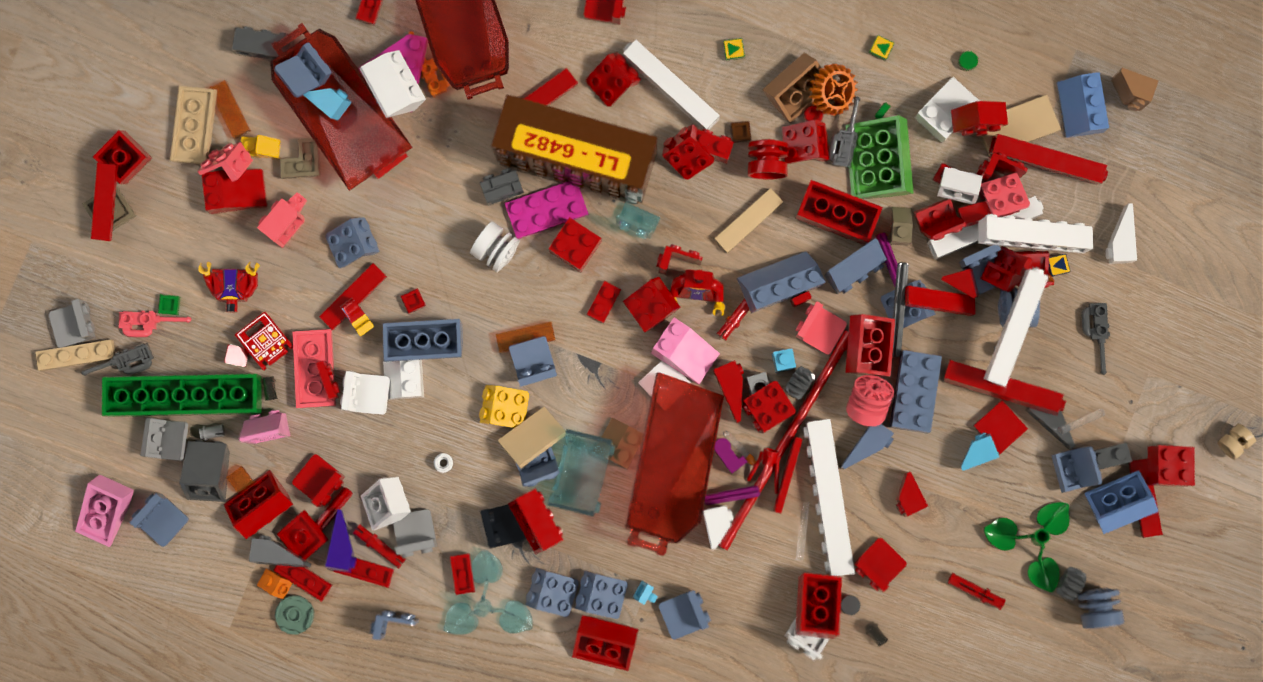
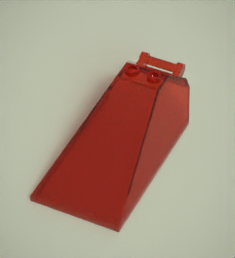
[415,0,509,100]
[270,23,413,191]
[625,372,724,556]

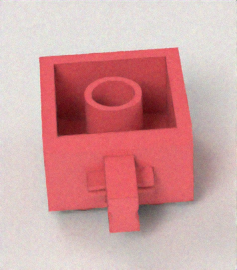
[257,192,307,248]

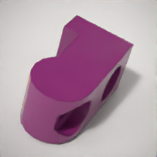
[714,438,747,474]

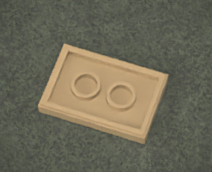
[498,407,567,469]

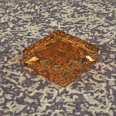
[226,466,254,493]

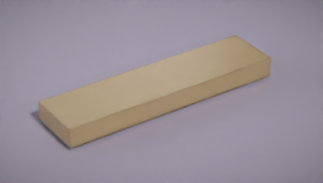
[714,188,783,253]

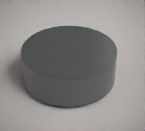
[841,595,860,615]

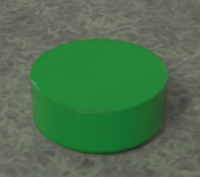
[958,51,978,71]
[875,102,891,119]

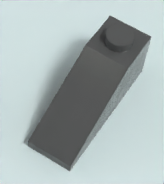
[1025,407,1075,449]
[249,535,311,568]

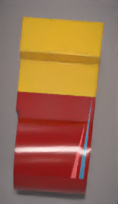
[340,298,374,337]

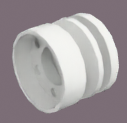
[470,221,520,273]

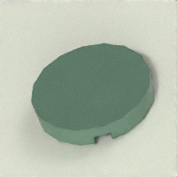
[275,595,315,635]

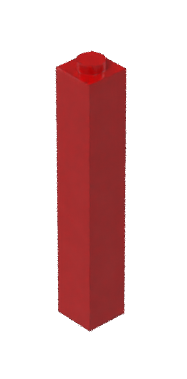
[988,134,1108,185]
[944,360,1066,416]

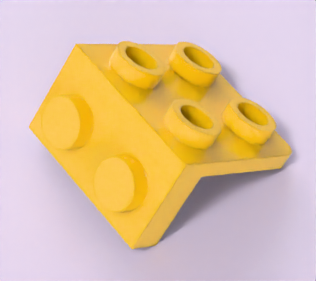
[479,385,529,428]

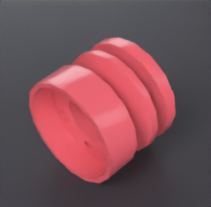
[846,375,894,426]

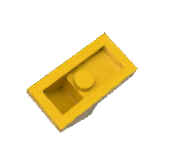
[241,135,281,159]

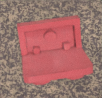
[197,142,253,182]
[979,172,1030,217]
[796,302,847,355]

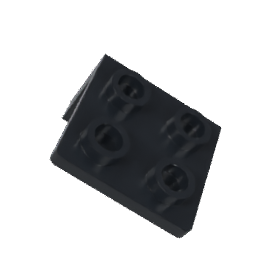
[480,504,527,549]

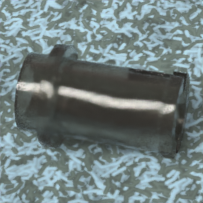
[261,376,278,401]
[864,621,888,647]

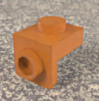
[257,568,292,599]

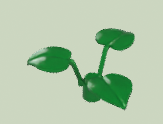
[984,502,1070,593]

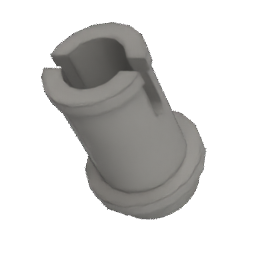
[199,424,225,441]

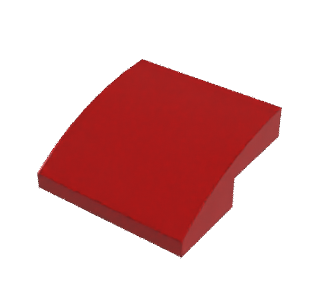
[980,246,1032,292]

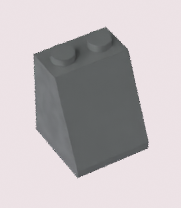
[179,440,230,502]

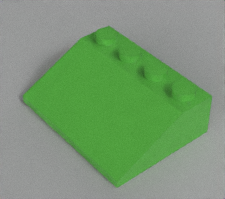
[846,115,914,199]

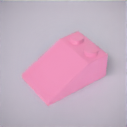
[651,318,720,385]
[239,410,290,444]
[75,475,134,547]

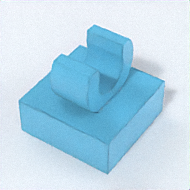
[633,581,658,605]

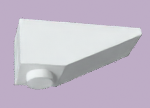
[1106,203,1137,264]

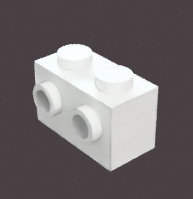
[937,167,983,204]

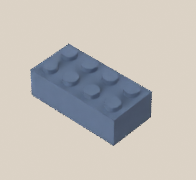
[889,350,942,434]

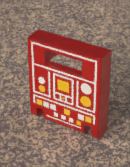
[235,311,293,371]

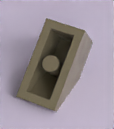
[889,207,913,246]

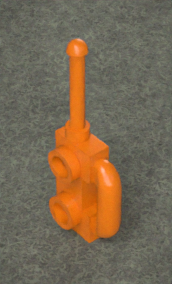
[408,31,451,98]

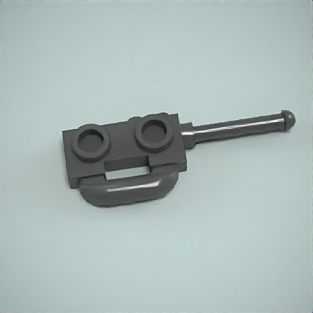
[828,96,860,168]
[1081,303,1110,375]
[81,342,154,376]

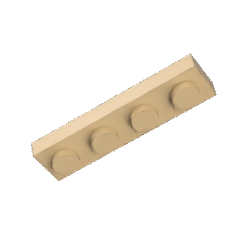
[36,340,115,371]

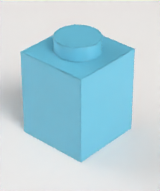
[772,348,796,373]

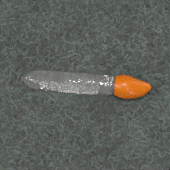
[723,431,756,466]

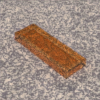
[208,80,251,139]
[495,322,556,353]

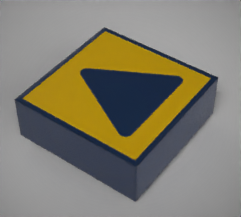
[1049,254,1071,277]

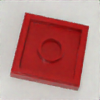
[973,400,1028,455]
[277,510,328,560]

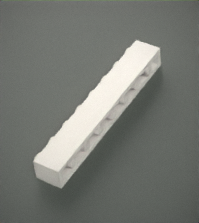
[803,419,855,576]

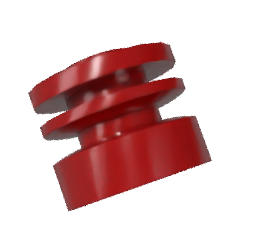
[748,139,788,180]

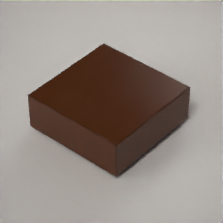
[730,121,751,143]

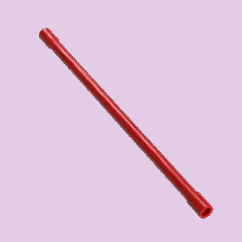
[718,330,849,551]

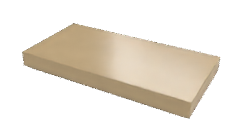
[170,86,217,164]
[981,95,1061,157]

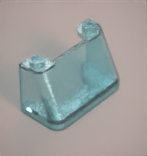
[548,429,616,517]

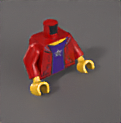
[198,262,260,313]
[670,269,725,316]

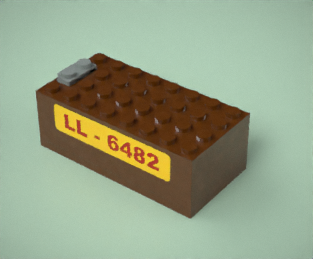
[491,94,658,204]

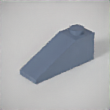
[840,424,894,470]

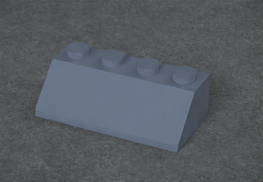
[737,251,826,314]
[383,319,463,362]

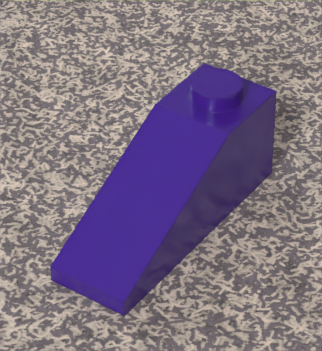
[325,509,357,573]

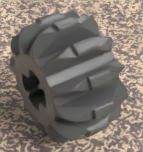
[785,366,815,400]
[1057,567,1086,601]

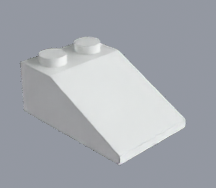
[915,77,979,143]

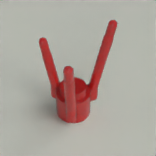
[747,448,781,494]

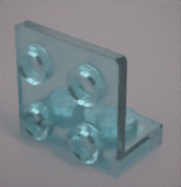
[616,202,660,240]

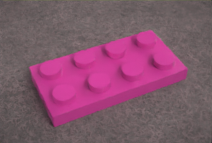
[505,181,589,239]

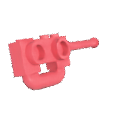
[119,311,191,337]

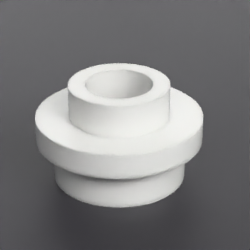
[434,453,453,473]

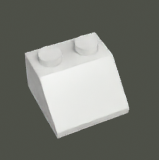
[383,360,424,400]
[361,477,411,531]
[702,506,733,549]

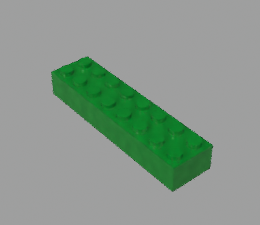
[102,374,262,417]

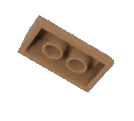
[762,52,821,123]

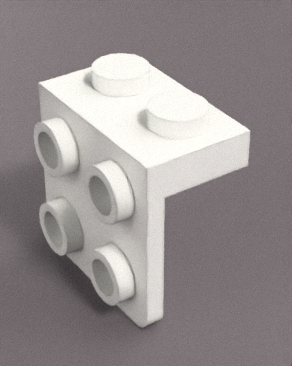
[340,371,390,415]
[784,618,829,660]

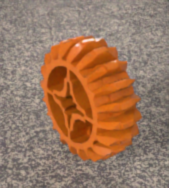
[809,63,858,116]

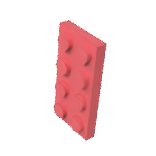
[293,329,336,408]

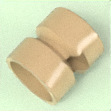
[1217,423,1256,460]

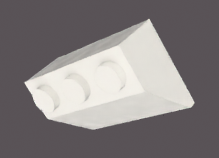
[359,50,426,118]

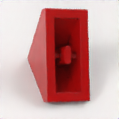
[941,269,979,299]

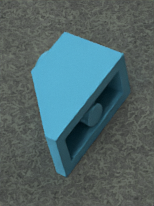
[304,88,352,120]
[961,432,999,471]

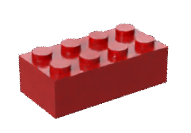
[795,180,883,245]

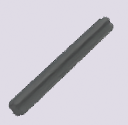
[892,262,909,357]

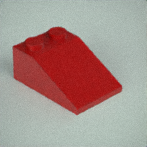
[202,169,267,214]

